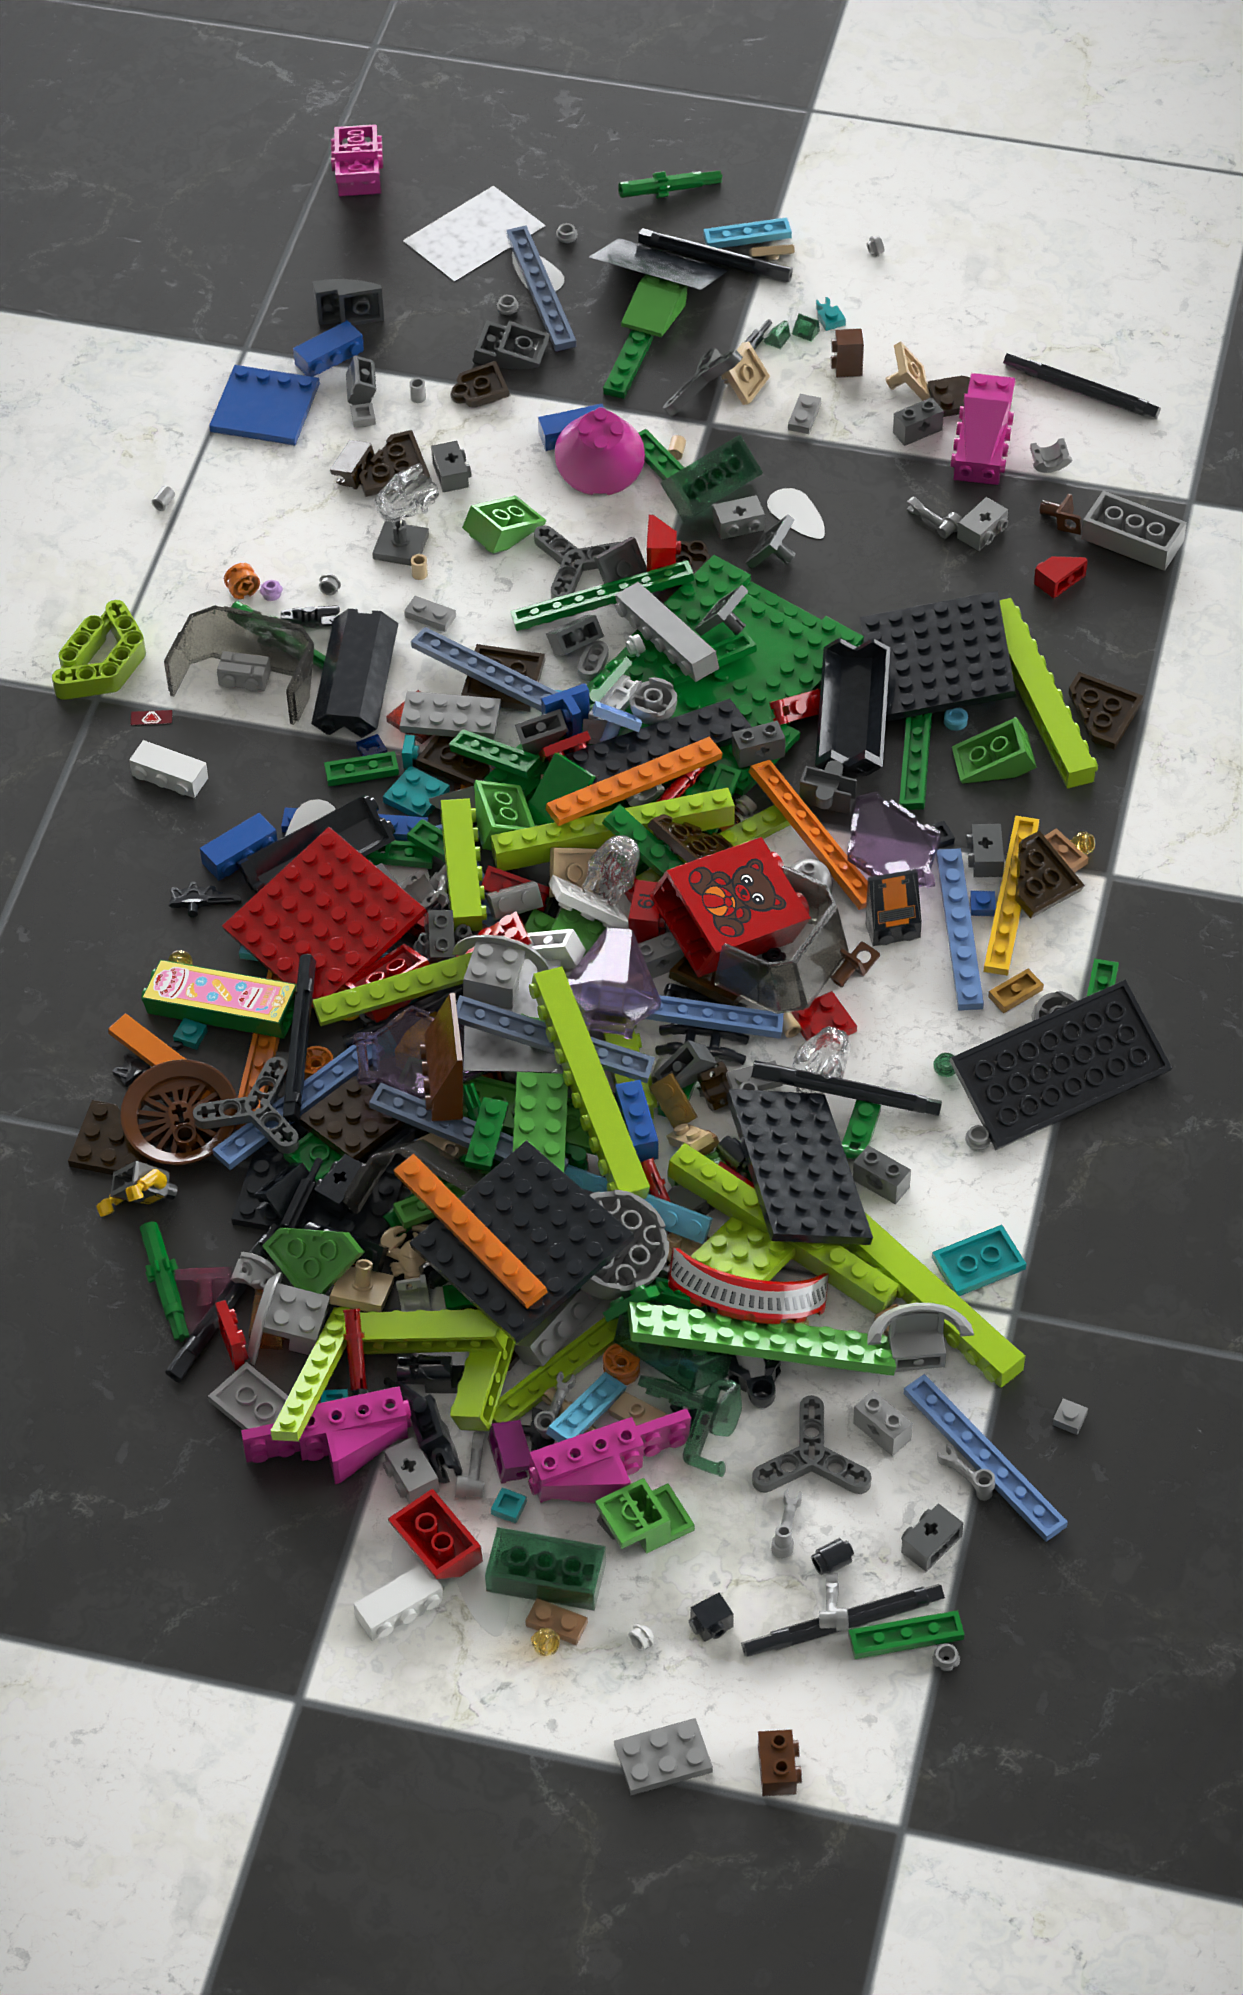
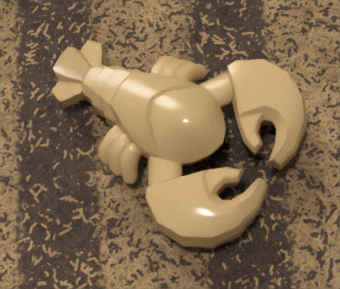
[380,1224,429,1287]

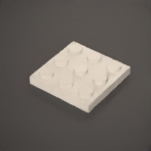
[549,875,628,931]

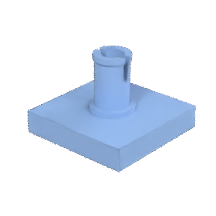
[592,701,642,742]

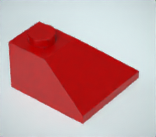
[647,514,681,572]

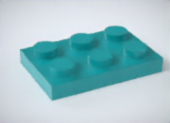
[932,1224,1027,1296]

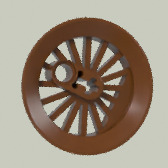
[121,1059,238,1165]

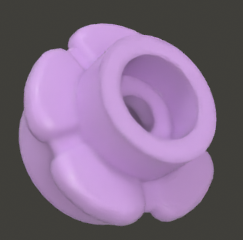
[260,580,283,601]

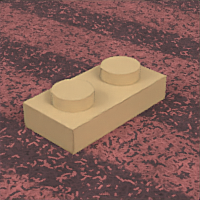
[666,1123,714,1151]

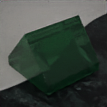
[791,313,820,341]
[764,320,791,349]

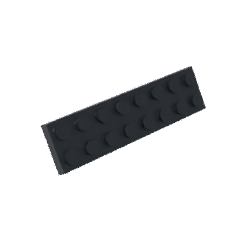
[564,699,752,784]

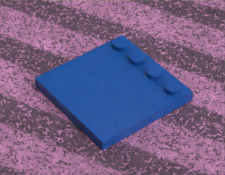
[209,365,320,446]

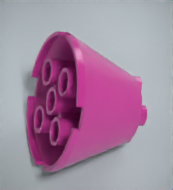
[555,407,645,495]

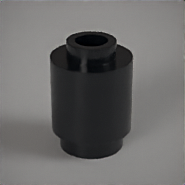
[715,1136,749,1173]
[811,1538,854,1575]

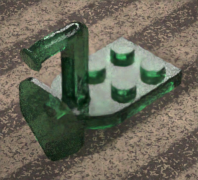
[637,1375,742,1477]

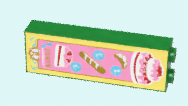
[141,960,296,1039]

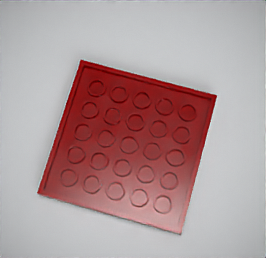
[222,827,427,1010]

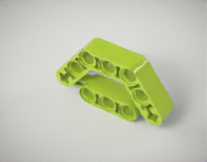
[52,600,146,700]

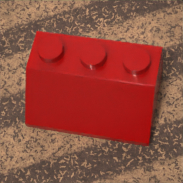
[345,944,430,1023]
[388,1488,483,1579]

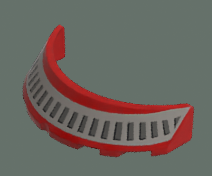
[667,1247,829,1324]

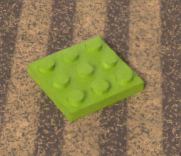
[690,1217,796,1281]

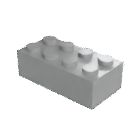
[1081,491,1187,571]

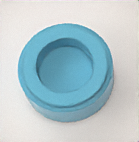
[944,708,968,731]

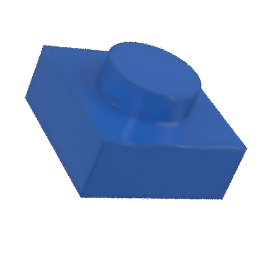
[970,891,996,916]

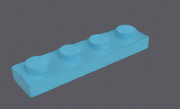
[703,217,792,248]
[546,1372,627,1442]

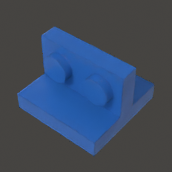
[541,683,590,739]

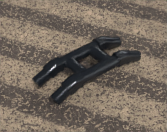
[655,1023,750,1065]

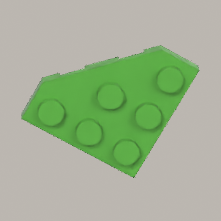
[263,1228,364,1295]

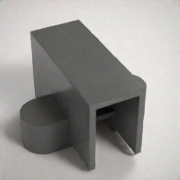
[799,761,857,815]

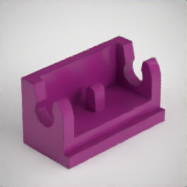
[487,1420,530,1484]

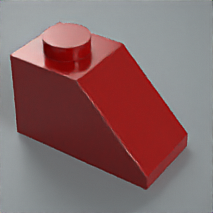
[1034,557,1088,599]

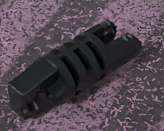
[280,605,340,628]

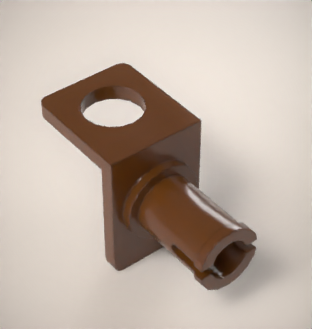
[1039,494,1082,535]
[830,941,880,988]

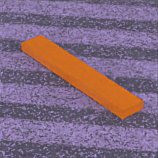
[108,1013,220,1117]

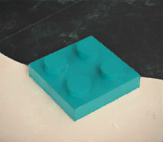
[383,766,450,817]

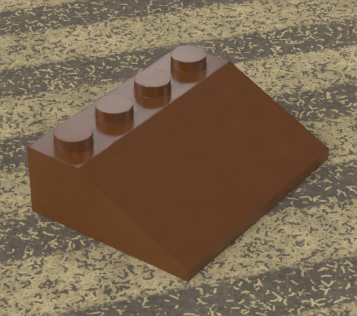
[420,993,463,1121]

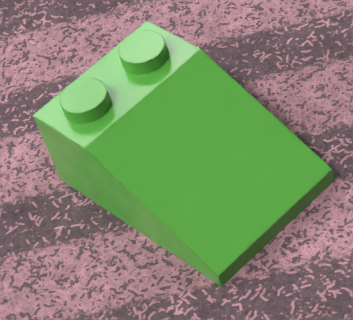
[621,274,687,337]
[462,495,547,553]
[952,717,1037,783]
[474,780,535,851]

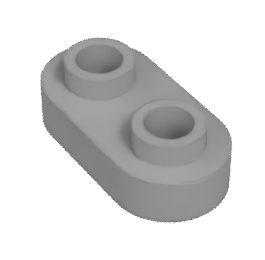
[578,641,609,681]

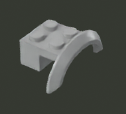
[453,935,549,1009]
[247,1272,330,1365]
[867,1303,974,1372]

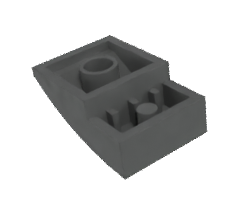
[312,279,384,326]
[472,320,551,369]

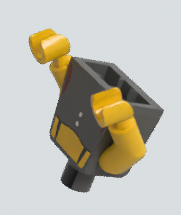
[97,1161,177,1217]

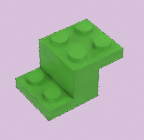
[525,908,607,957]
[595,1478,695,1554]

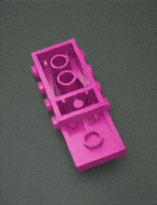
[331,125,383,196]
[950,373,1015,485]
[241,1386,412,1484]
[528,1408,691,1503]

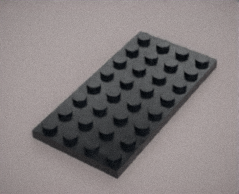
[949,979,1173,1150]
[726,1089,873,1245]

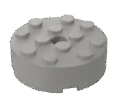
[580,1190,669,1300]

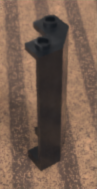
[311,608,399,738]
[815,638,890,776]
[236,795,395,894]

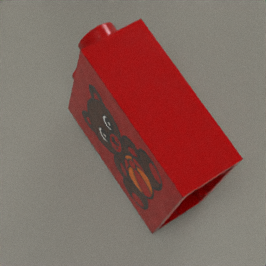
[649,837,811,977]

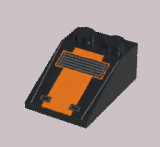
[865,869,922,946]

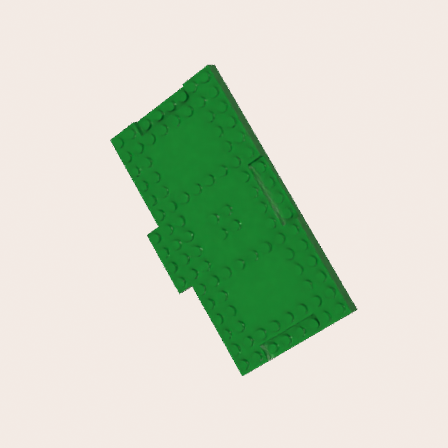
[483,555,864,877]

